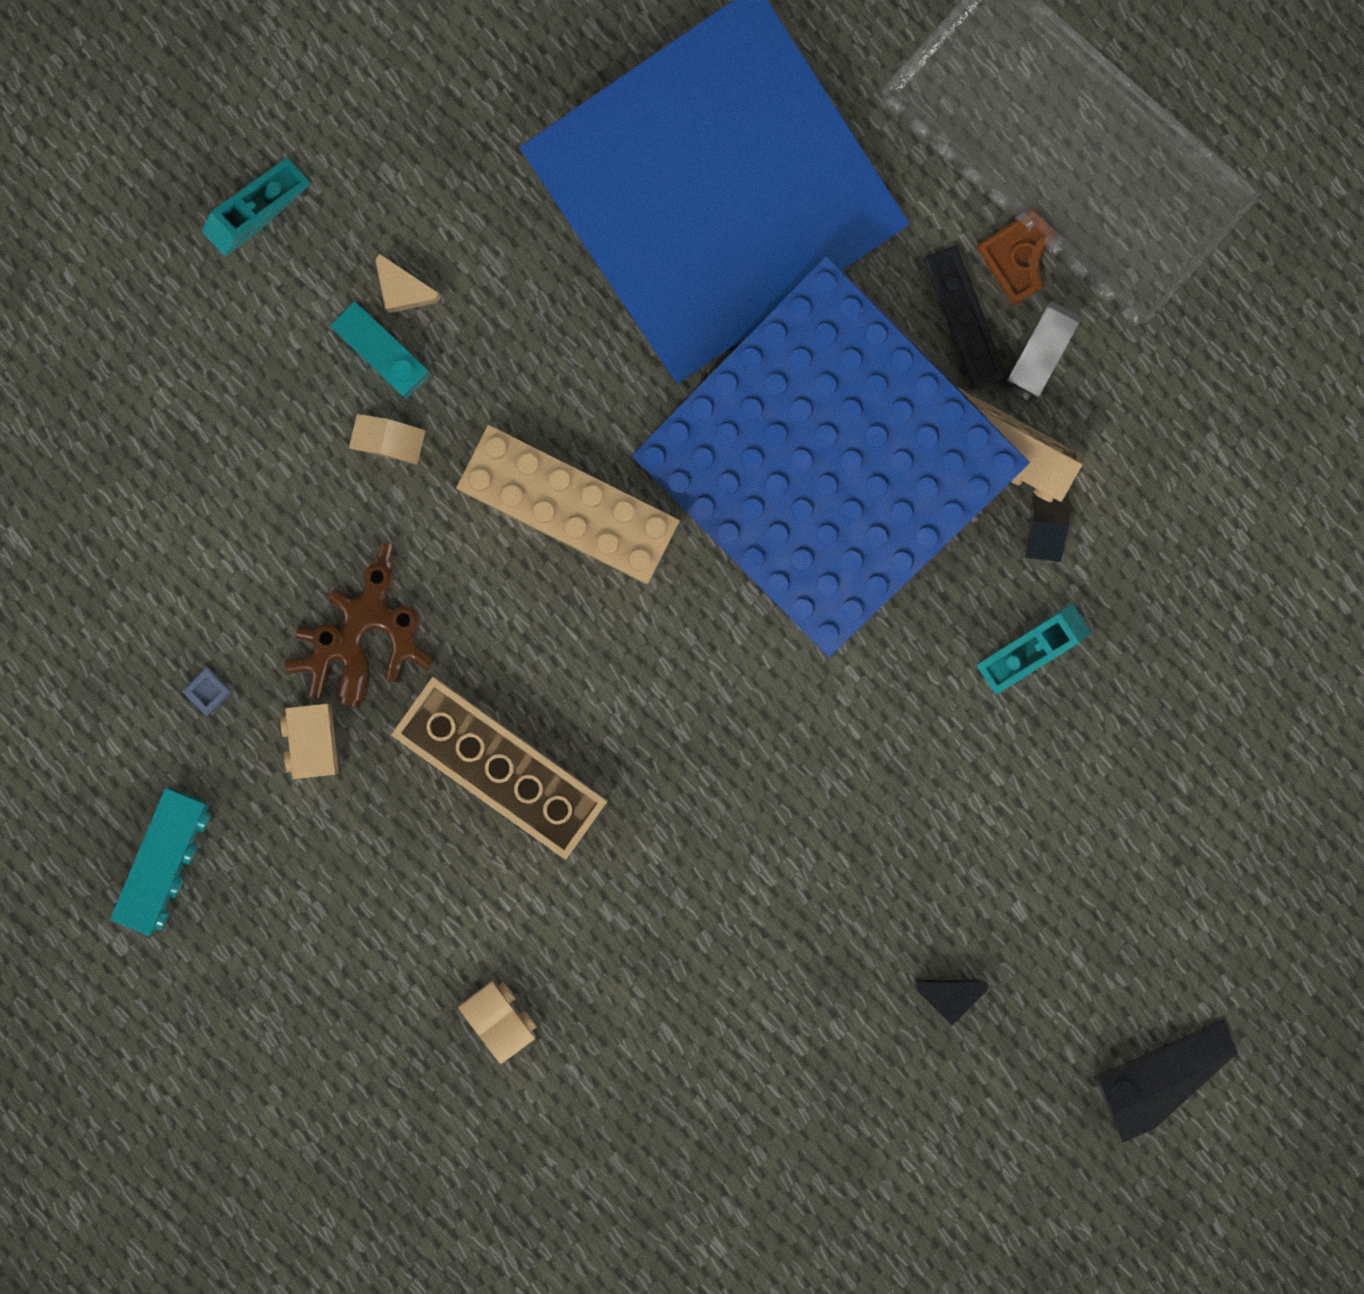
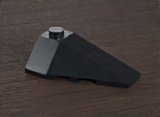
[1094,1020,1238,1142]

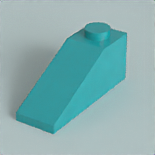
[202,158,311,257]
[330,301,431,400]
[976,603,1092,695]

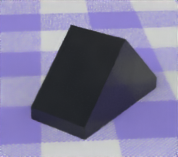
[1025,488,1069,562]
[914,980,988,1025]

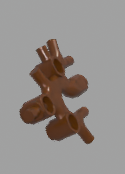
[285,542,435,708]

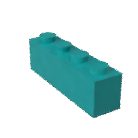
[110,787,211,936]

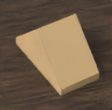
[376,254,441,313]
[349,414,426,465]

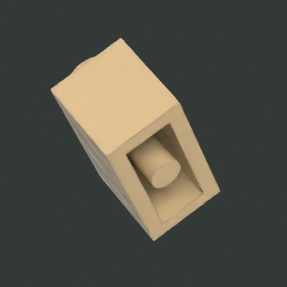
[280,704,339,779]

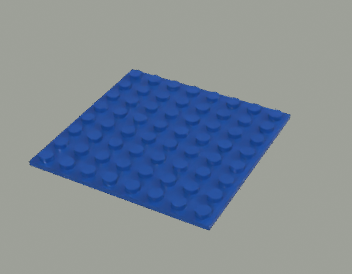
[519,0,909,384]
[632,256,1030,657]

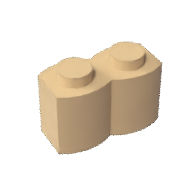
[458,979,537,1064]

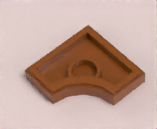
[975,208,1054,306]

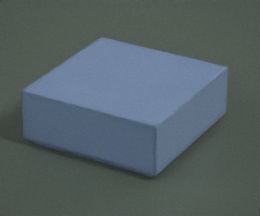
[182,667,233,717]

